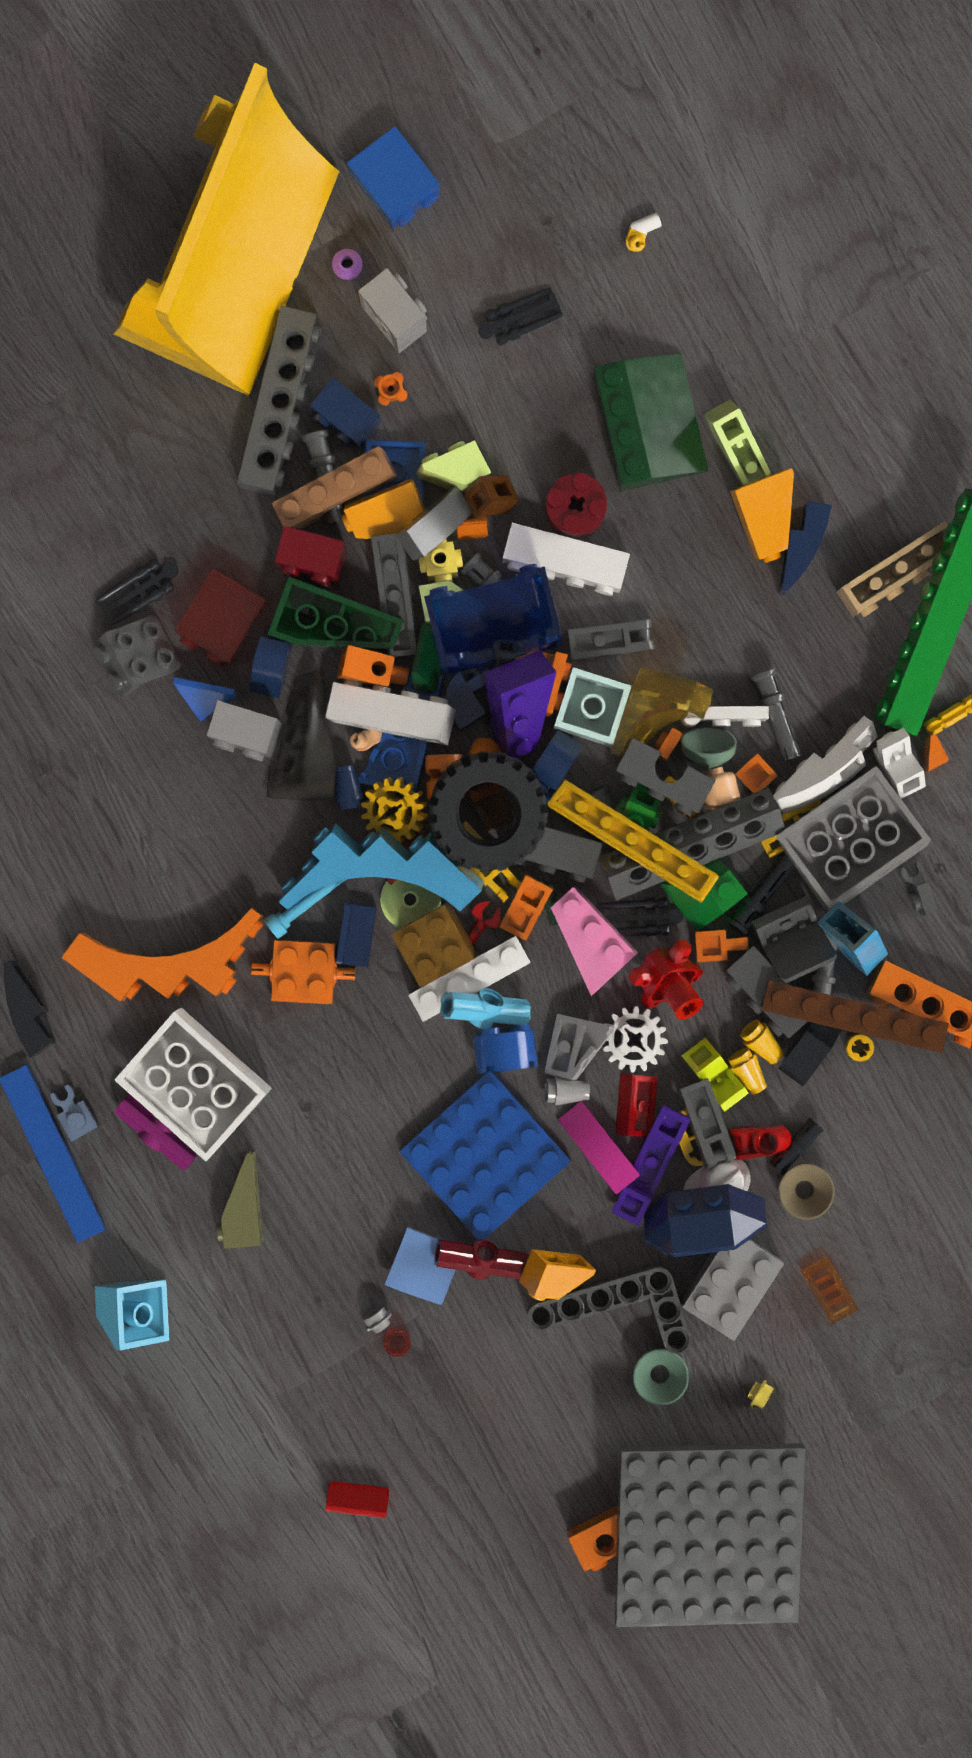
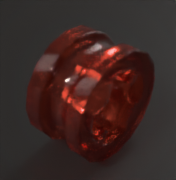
[383,1327,411,1357]

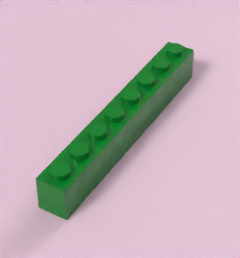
[875,488,972,736]

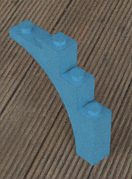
[279,823,483,911]

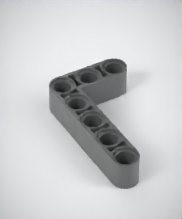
[527,1263,691,1354]

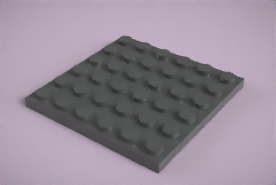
[614,1443,806,1627]

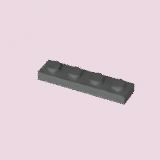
[371,532,418,657]

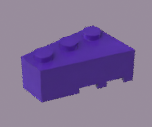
[484,650,557,758]

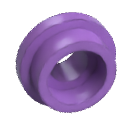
[332,249,362,280]

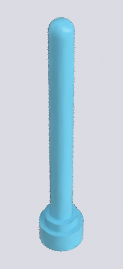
[264,879,347,939]

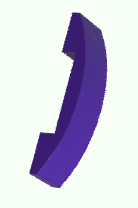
[611,1105,691,1226]

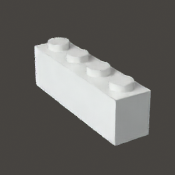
[503,523,630,596]
[325,679,456,745]
[408,936,531,1022]

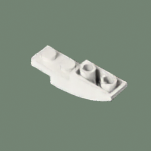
[773,716,878,813]

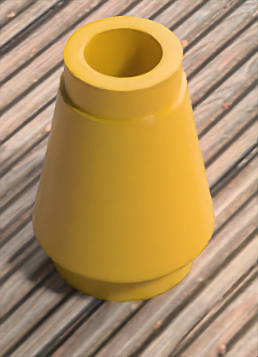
[740,1020,784,1064]
[728,1047,767,1095]

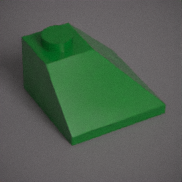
[660,859,748,931]

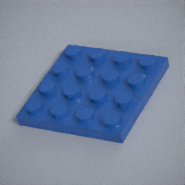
[399,1070,571,1241]

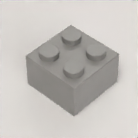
[358,268,428,353]
[207,700,282,761]

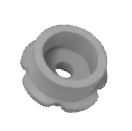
[363,1306,391,1333]

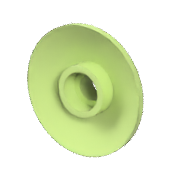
[380,878,441,928]

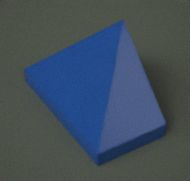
[173,678,237,722]

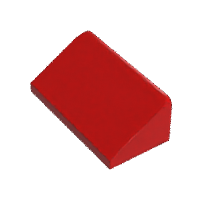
[616,1073,658,1137]
[325,1481,390,1518]

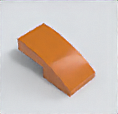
[499,875,553,941]

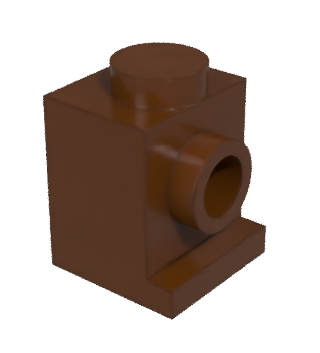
[464,475,519,519]

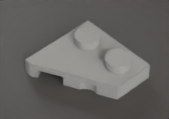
[544,1014,614,1080]

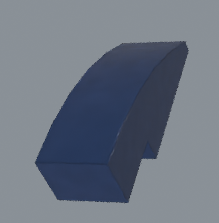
[779,501,832,595]

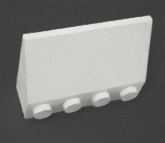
[115,1008,272,1161]

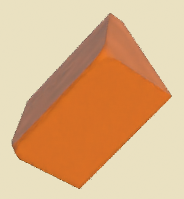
[457,512,488,540]
[923,734,949,773]

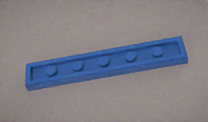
[0,1065,106,1243]

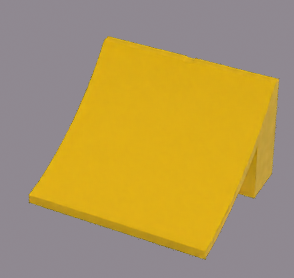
[113,63,340,396]

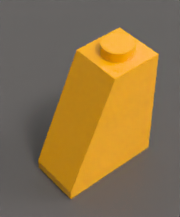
[730,468,794,563]
[341,478,426,539]

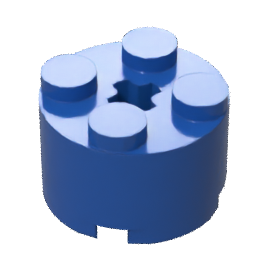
[473,1024,538,1074]

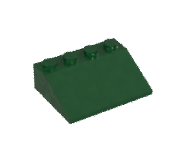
[593,354,709,492]

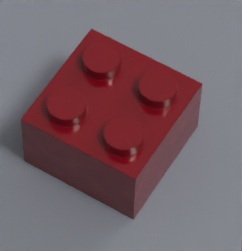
[275,526,347,589]

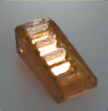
[801,1256,859,1325]

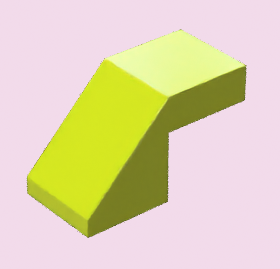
[681,1037,749,1112]

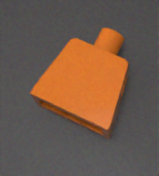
[336,645,409,687]

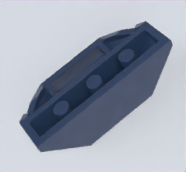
[644,1184,767,1257]

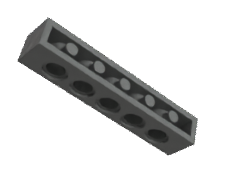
[237,306,322,496]
[599,788,785,900]

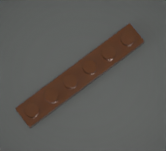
[761,980,949,1053]

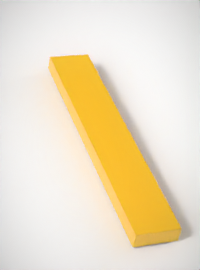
[547,779,719,903]

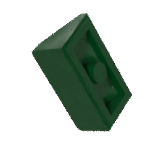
[412,623,446,692]

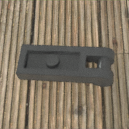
[567,619,655,661]
[678,1078,736,1170]

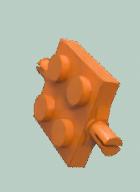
[251,939,356,1004]

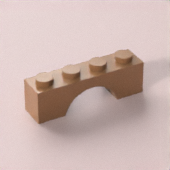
[272,446,398,530]

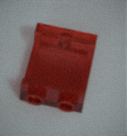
[175,569,268,666]

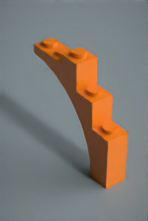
[61,908,264,1001]

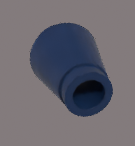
[335,765,365,810]

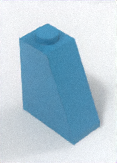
[817,901,888,976]

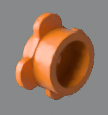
[374,372,407,406]

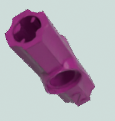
[114,1094,198,1171]

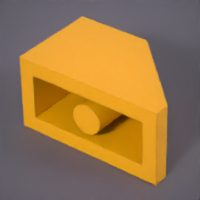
[519,1249,596,1301]

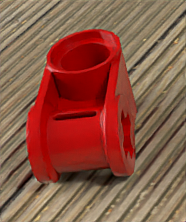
[729,1124,791,1160]

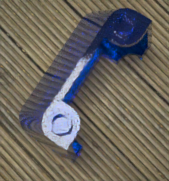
[424,564,563,674]

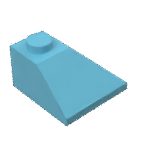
[95,1279,169,1351]

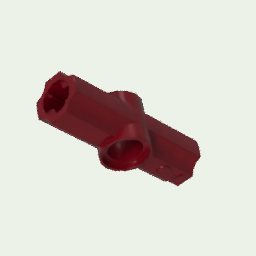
[434,1239,529,1280]

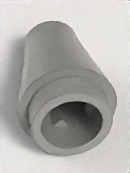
[544,1076,590,1106]

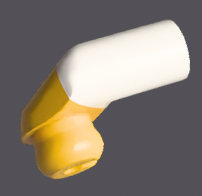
[625,212,662,252]

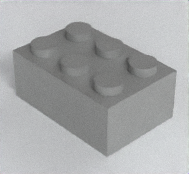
[680,1239,784,1341]

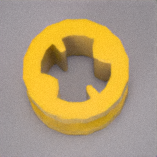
[845,1033,874,1062]

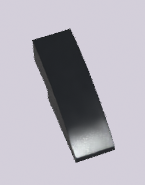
[4,961,56,1058]

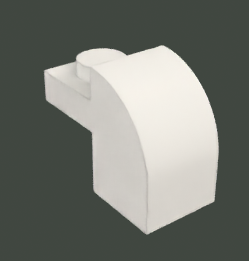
[873,727,926,799]

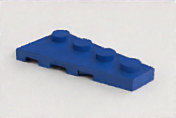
[358,674,445,793]

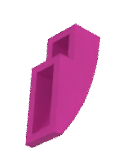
[557,1101,640,1194]

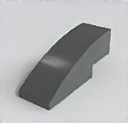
[396,486,472,560]

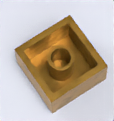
[391,902,478,988]

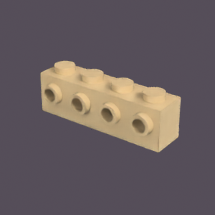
[837,521,947,618]

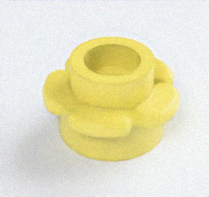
[747,1380,774,1410]

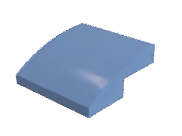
[385,1227,455,1305]

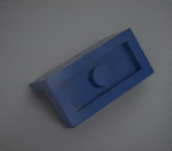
[336,903,377,968]

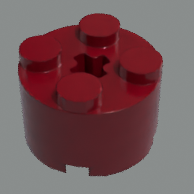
[545,472,607,540]

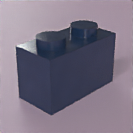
[310,378,382,449]

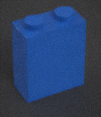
[347,127,440,229]

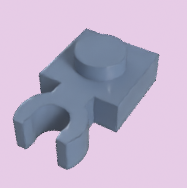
[50,1084,100,1142]

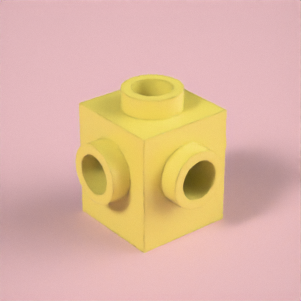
[419,539,463,583]

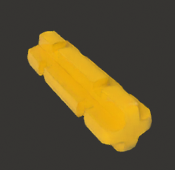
[923,694,972,736]

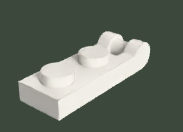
[681,706,769,728]

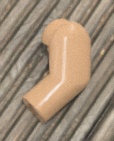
[350,729,382,751]

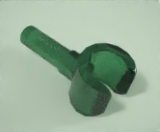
[544,881,558,926]

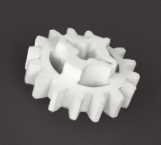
[602,1006,668,1073]

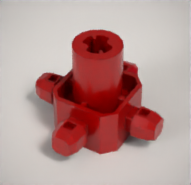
[628,940,703,1020]

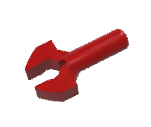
[467,901,501,945]

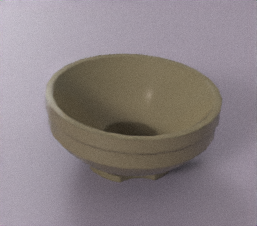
[779,1163,835,1220]

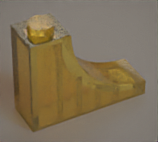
[610,667,714,759]

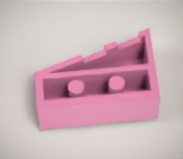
[551,886,638,996]

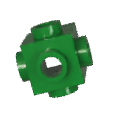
[616,783,662,831]

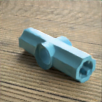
[440,988,531,1029]

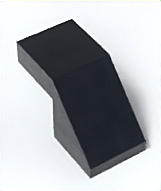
[778,1022,842,1086]

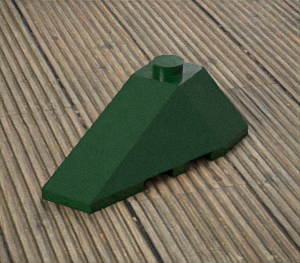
[268,577,404,649]

